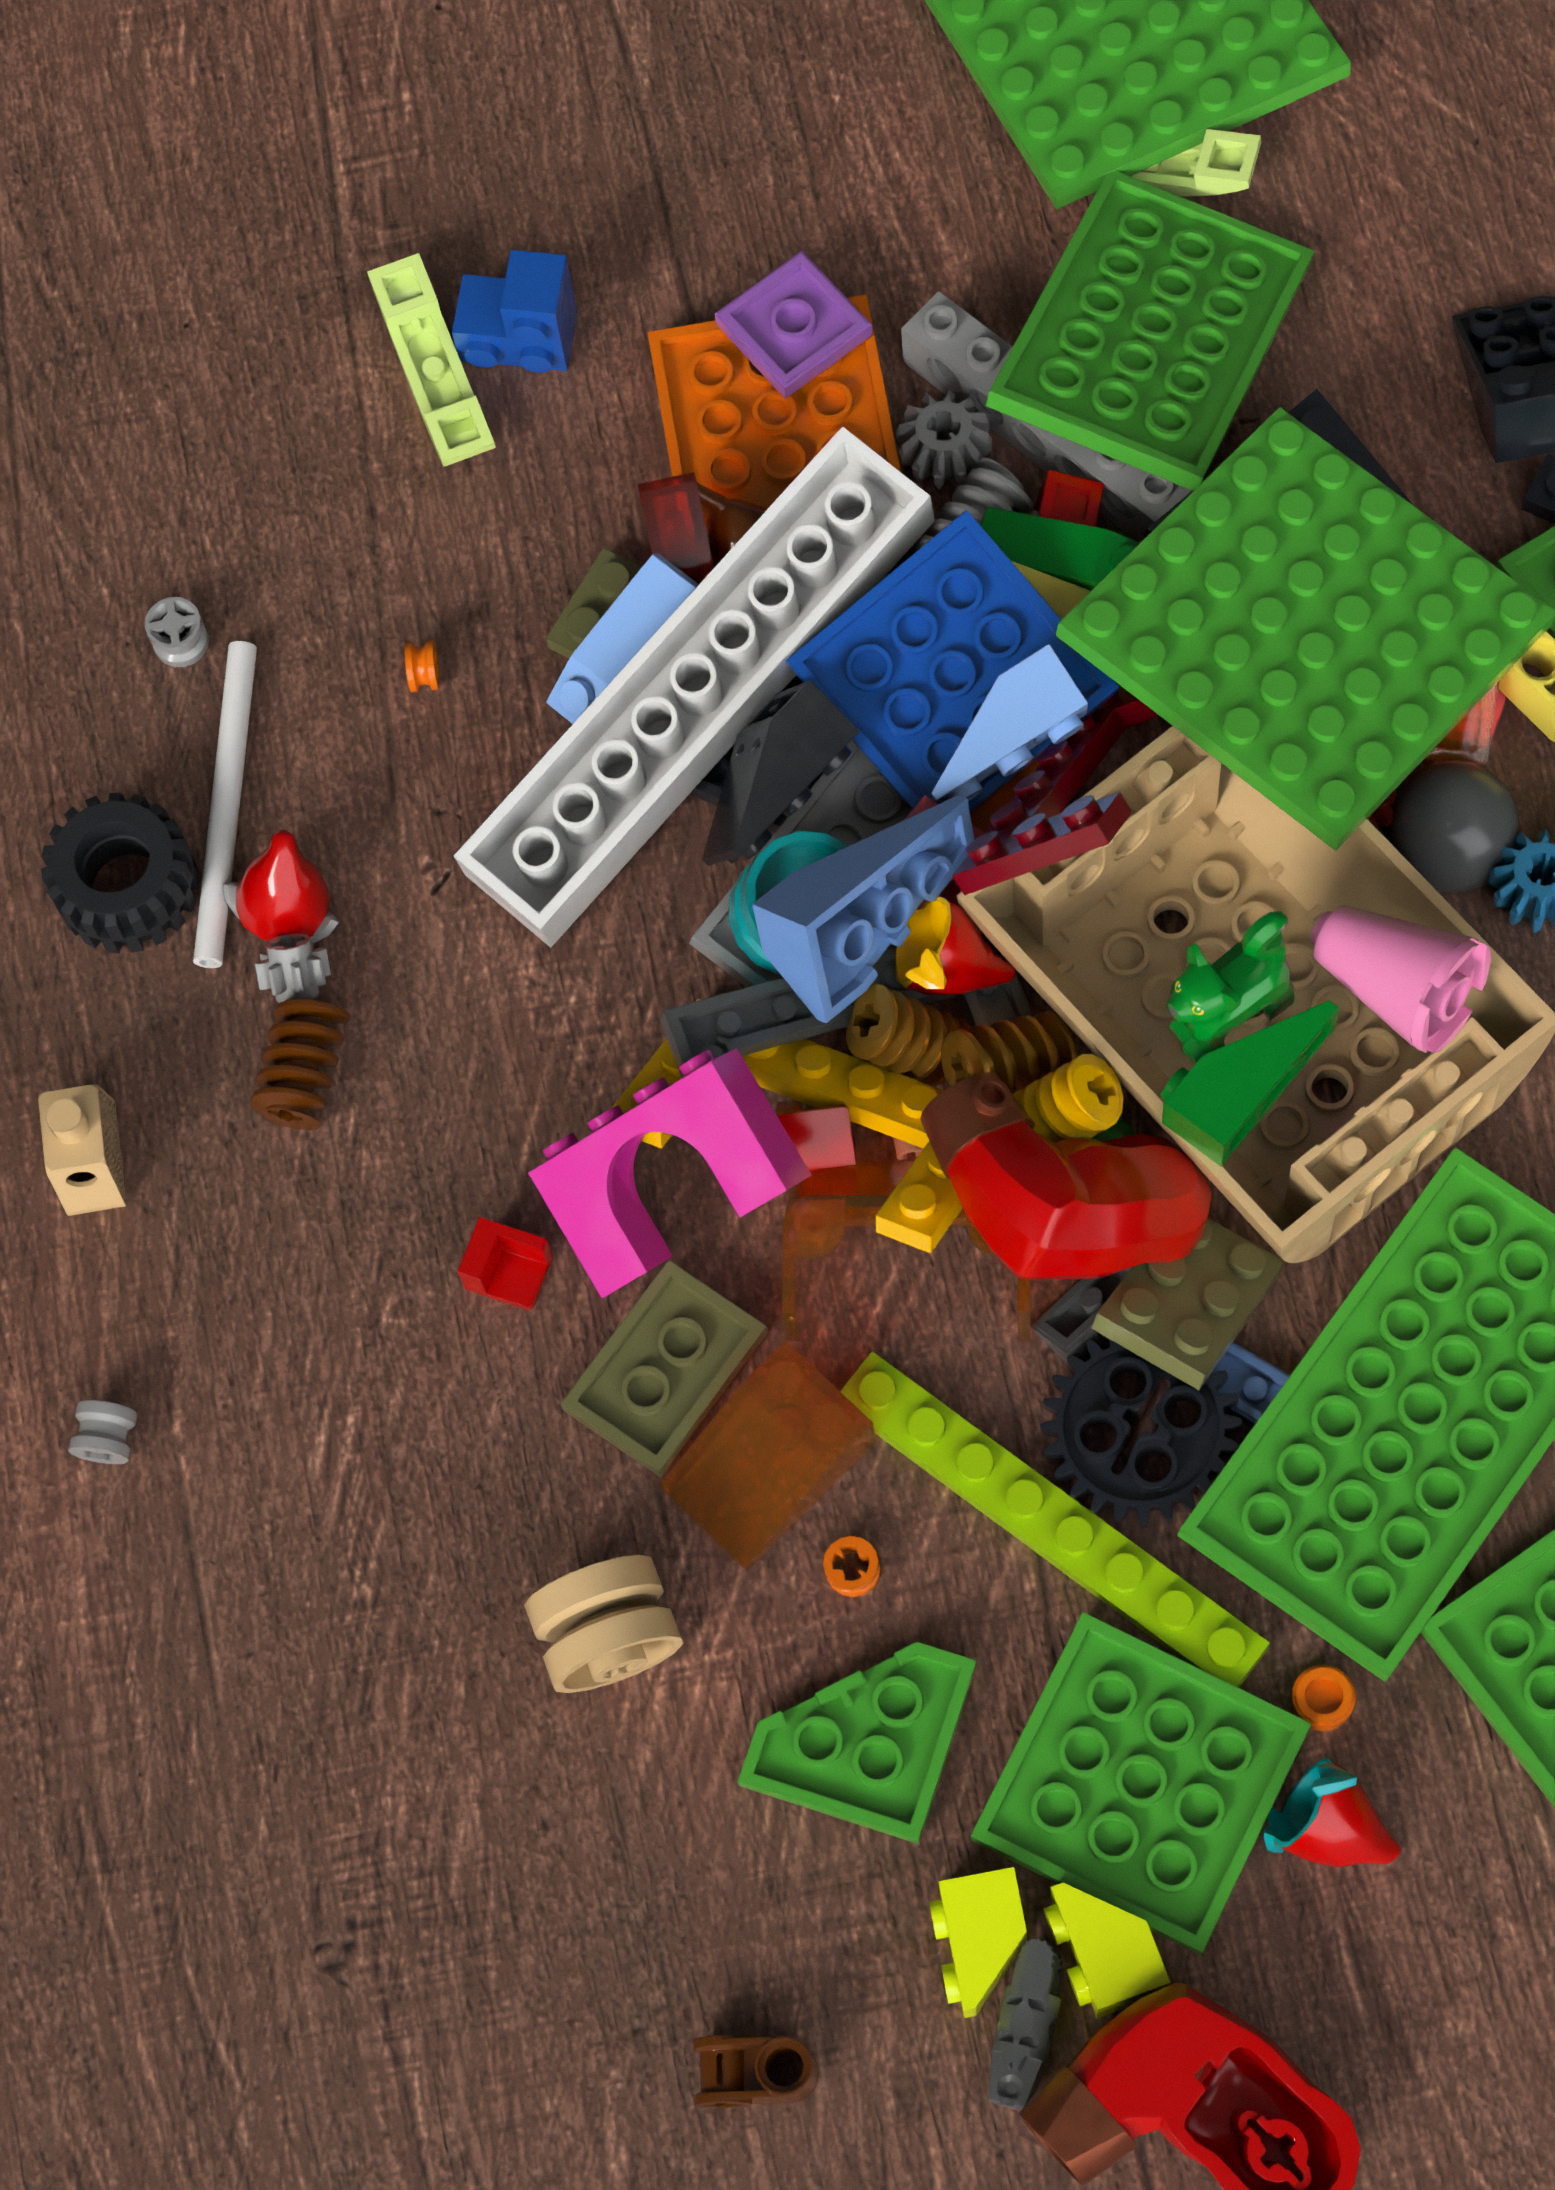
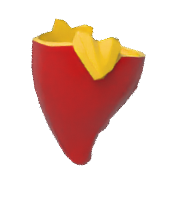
[895,897,1016,995]

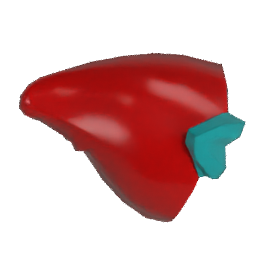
[1264,1758,1401,1867]

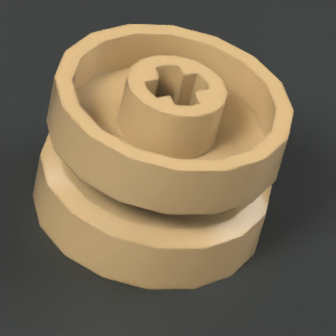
[524,1555,683,1693]

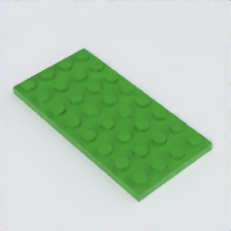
[1177,1147,1555,1682]

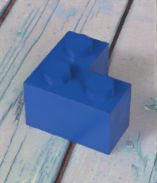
[452,250,578,373]

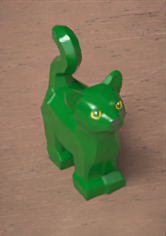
[1166,911,1295,1064]

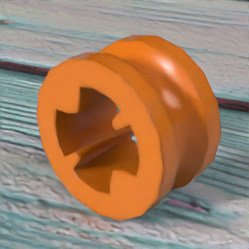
[404,639,440,693]
[823,1536,881,1597]

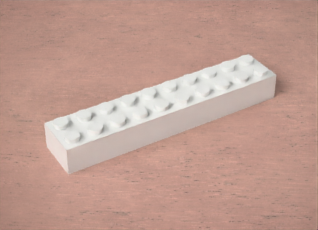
[454,426,935,948]

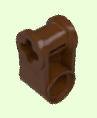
[693,2035,819,2109]

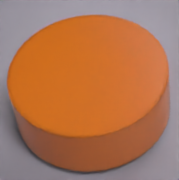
[1291,1665,1356,1731]

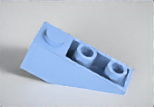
[932,644,1088,804]

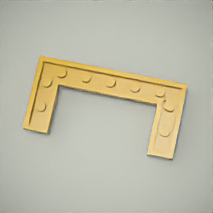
[612,999,963,1253]

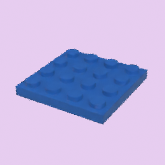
[786,510,1119,815]

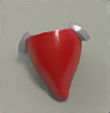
[223,830,339,943]

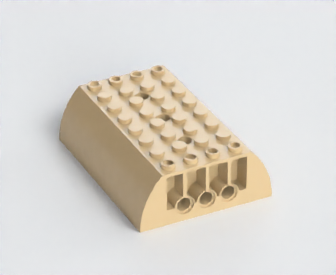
[957,726,1555,1263]

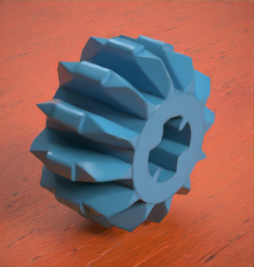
[1488,828,1555,933]

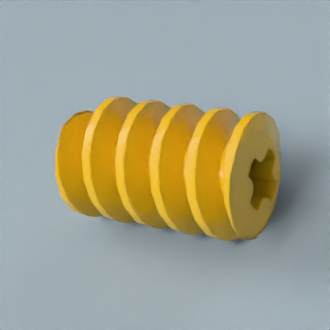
[1012,1054,1123,1143]

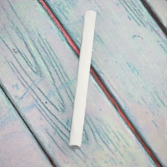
[193,641,257,968]

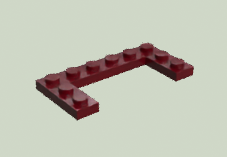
[952,687,1159,895]

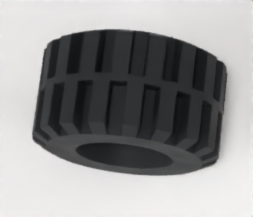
[41,792,199,953]

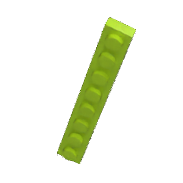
[835,1351,1270,1688]

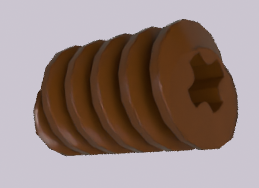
[250,999,350,1130]

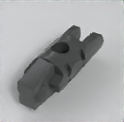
[988,1937,1064,2111]

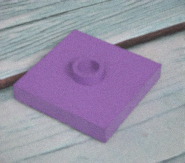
[715,251,873,399]

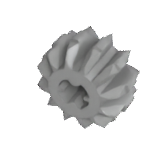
[896,389,992,490]

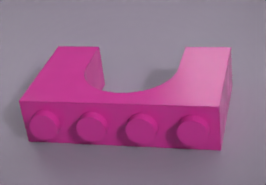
[528,1048,812,1298]

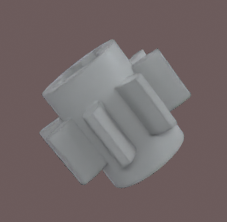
[254,933,331,1003]

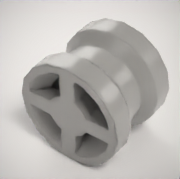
[145,597,209,667]
[68,1400,137,1464]

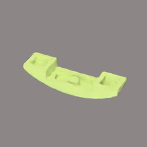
[1130,129,1261,197]
[367,253,496,467]

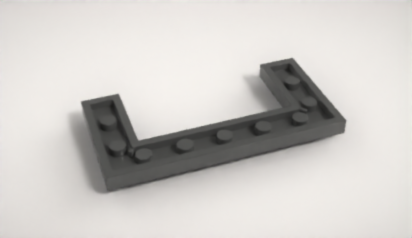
[660,931,1033,1094]

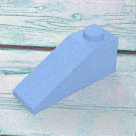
[546,553,699,724]

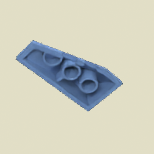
[752,795,974,1023]

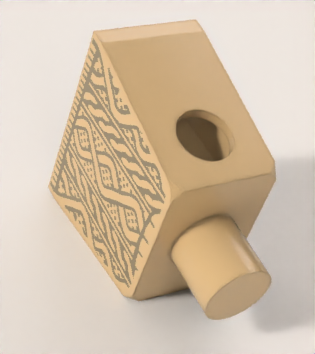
[38,1084,126,1216]

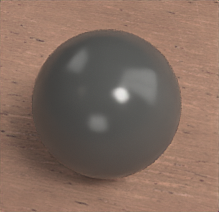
[1386,761,1520,893]

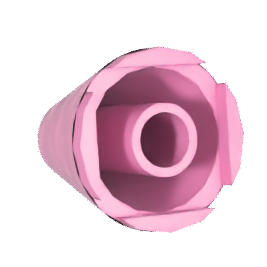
[1310,905,1491,1054]

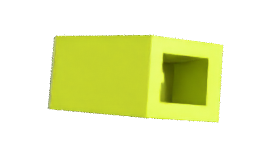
[929,1867,1027,2018]
[1043,1882,1171,2018]

